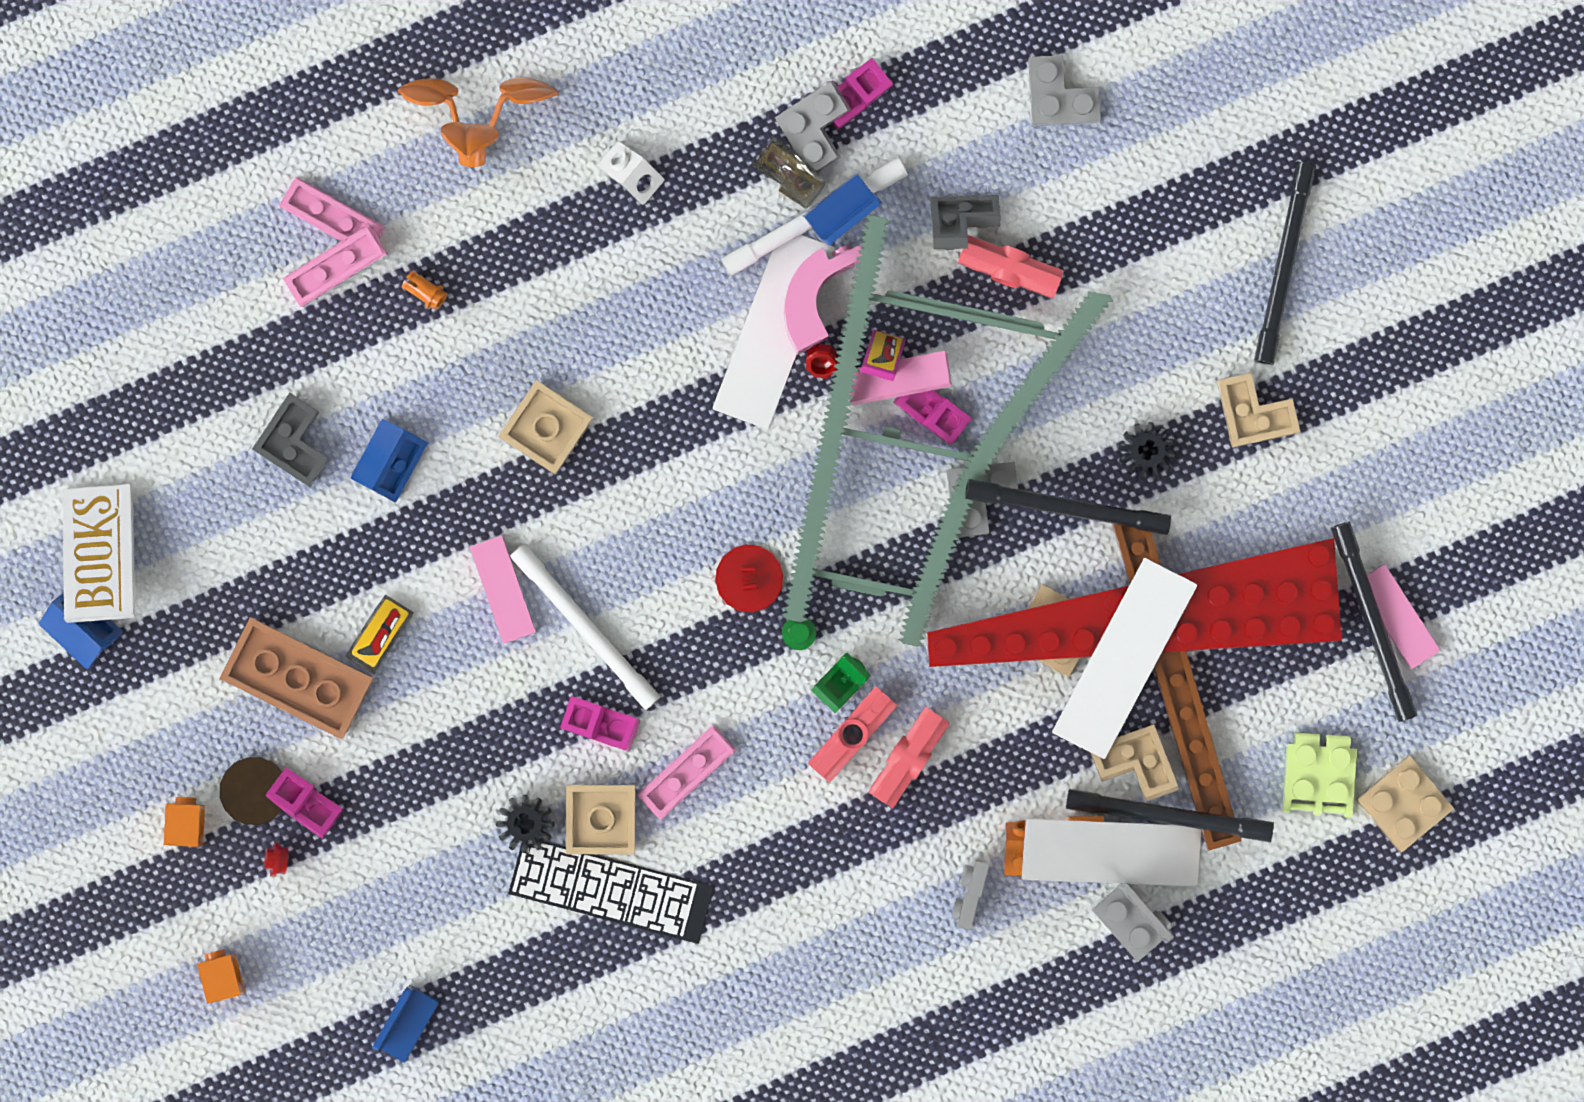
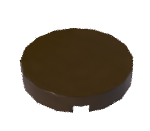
[220,757,283,825]

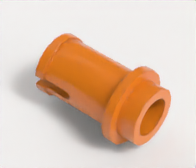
[402,270,447,310]

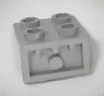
[1091,883,1174,962]

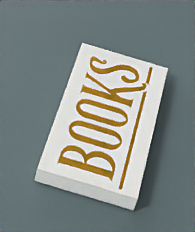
[62,484,135,623]

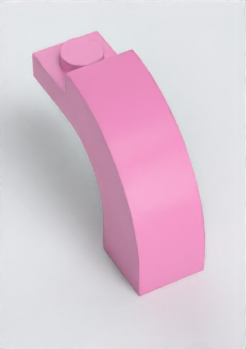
[784,244,862,355]

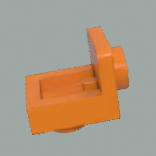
[1004,820,1026,876]

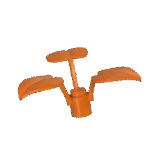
[398,77,559,167]

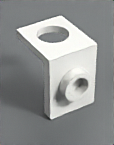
[597,141,665,205]

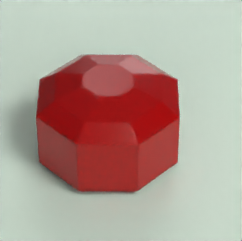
[805,343,839,379]

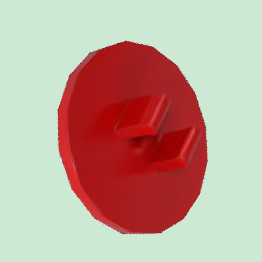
[715,544,783,613]

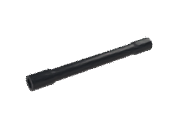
[1254,161,1316,365]
[965,479,1171,535]
[1331,521,1417,722]
[1066,789,1274,843]

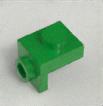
[811,653,871,713]

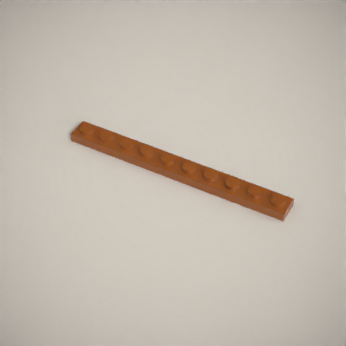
[1112,524,1242,851]

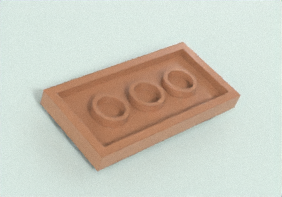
[219,617,374,740]

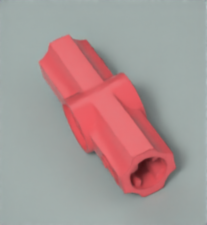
[958,235,1064,299]
[807,686,898,783]
[868,707,950,809]

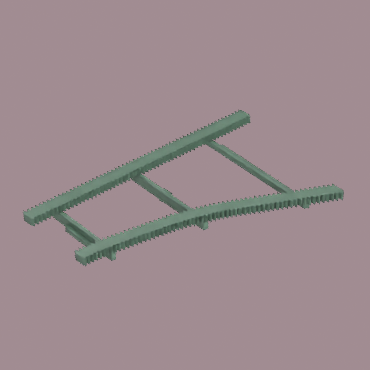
[781,215,1113,647]

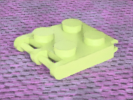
[1282,732,1357,818]

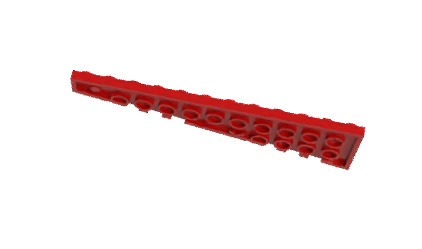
[927,538,1342,667]

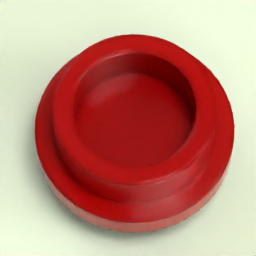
[264,842,289,877]

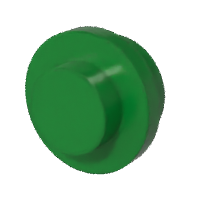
[782,617,816,650]

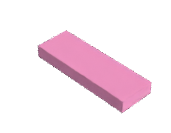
[279,177,385,241]
[283,225,388,307]
[849,351,952,406]
[470,536,536,644]
[1367,564,1441,669]
[637,725,736,820]

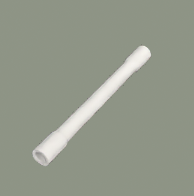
[721,158,908,276]
[510,543,661,710]

